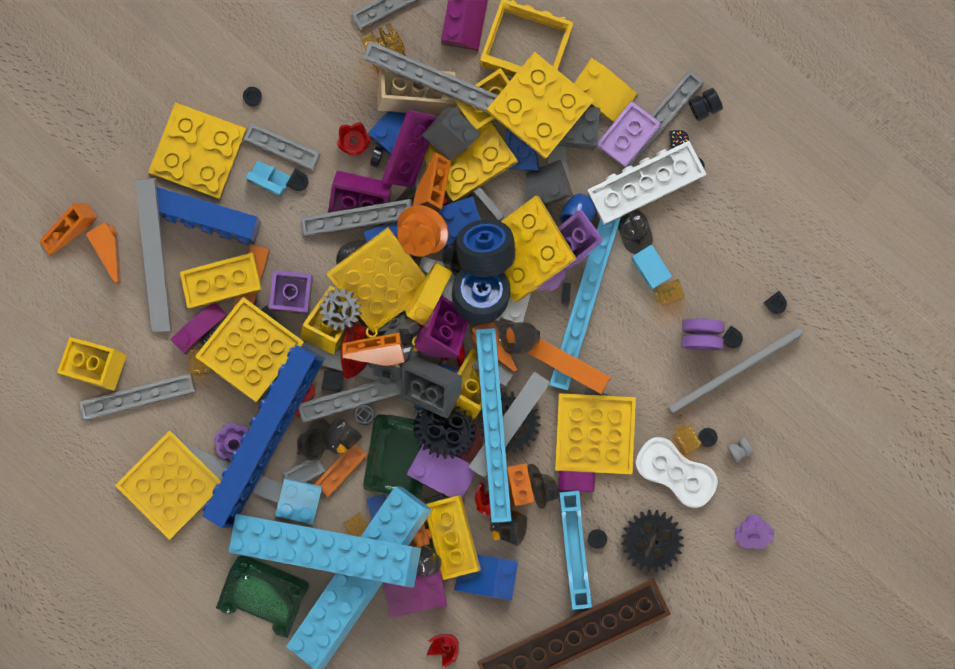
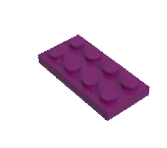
[381,109,438,188]

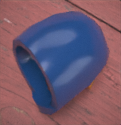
[560,193,596,223]

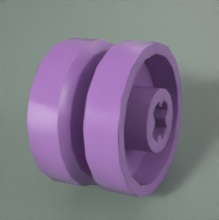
[681,318,725,350]

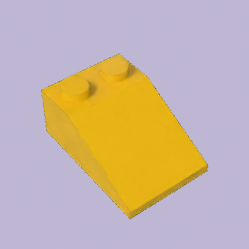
[574,58,638,123]
[453,68,510,130]
[300,285,357,355]
[57,337,127,391]
[454,348,482,420]

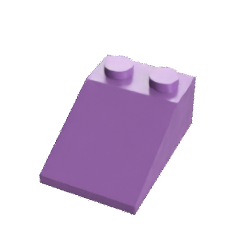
[558,209,604,270]
[407,444,476,498]

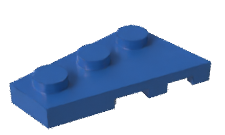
[505,128,540,172]

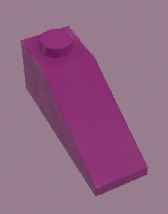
[170,303,227,355]

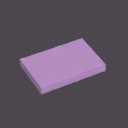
[597,101,661,168]

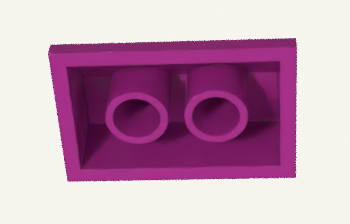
[441,0,488,51]
[328,170,392,226]
[414,295,469,358]

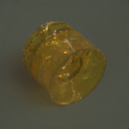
[360,23,406,73]

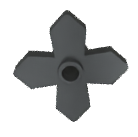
[377,310,420,346]

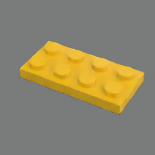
[180,252,262,310]
[426,495,481,580]

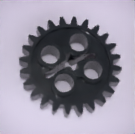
[478,391,541,454]
[413,406,476,459]
[621,510,684,572]

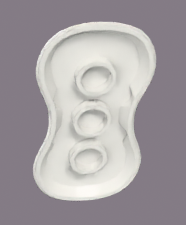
[636,437,718,508]

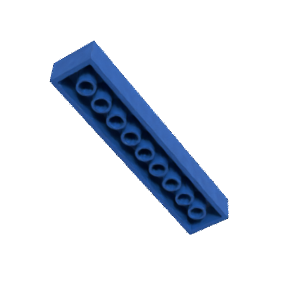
[202,345,325,528]

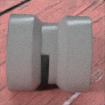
[727,437,754,463]

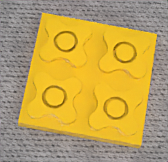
[486,52,594,159]
[148,102,247,200]
[424,111,518,203]
[501,195,576,303]
[326,227,426,333]
[195,297,304,403]
[555,393,636,474]
[115,430,221,540]

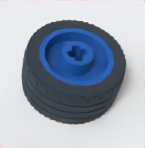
[456,219,515,277]
[451,269,510,324]

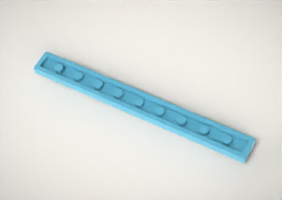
[549,217,621,391]
[476,328,511,523]

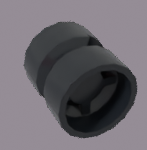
[688,88,723,121]

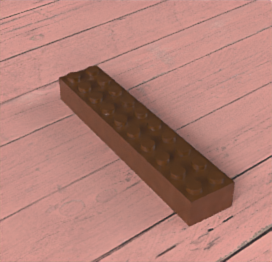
[477,578,671,669]

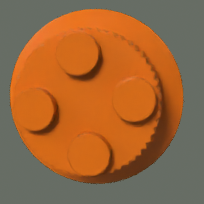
[397,205,449,257]

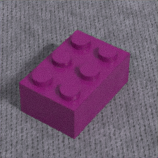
[383,567,448,618]

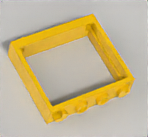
[479,0,574,77]

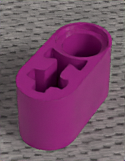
[558,471,595,492]

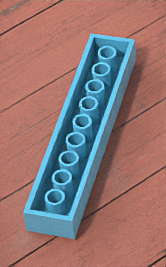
[286,486,432,669]
[228,514,421,588]

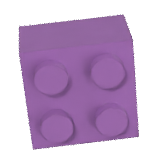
[269,270,313,315]

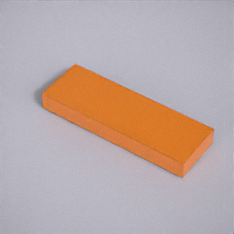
[314,442,368,498]

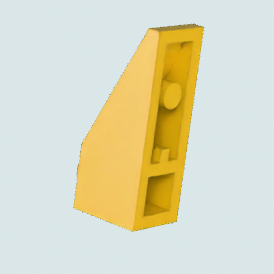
[405,262,452,325]

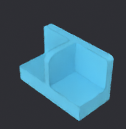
[246,161,290,197]
[631,245,672,291]

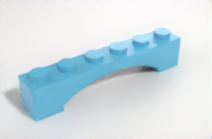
[559,491,592,610]

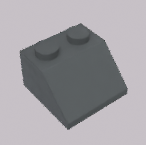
[422,107,481,161]
[526,160,574,207]

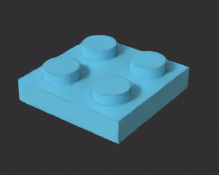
[275,478,322,525]

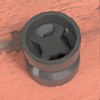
[355,405,375,425]

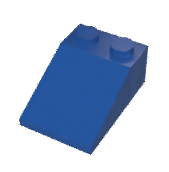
[368,111,406,156]
[454,555,518,600]

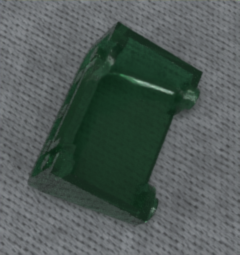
[363,414,432,499]
[216,555,309,638]

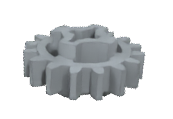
[319,288,362,330]

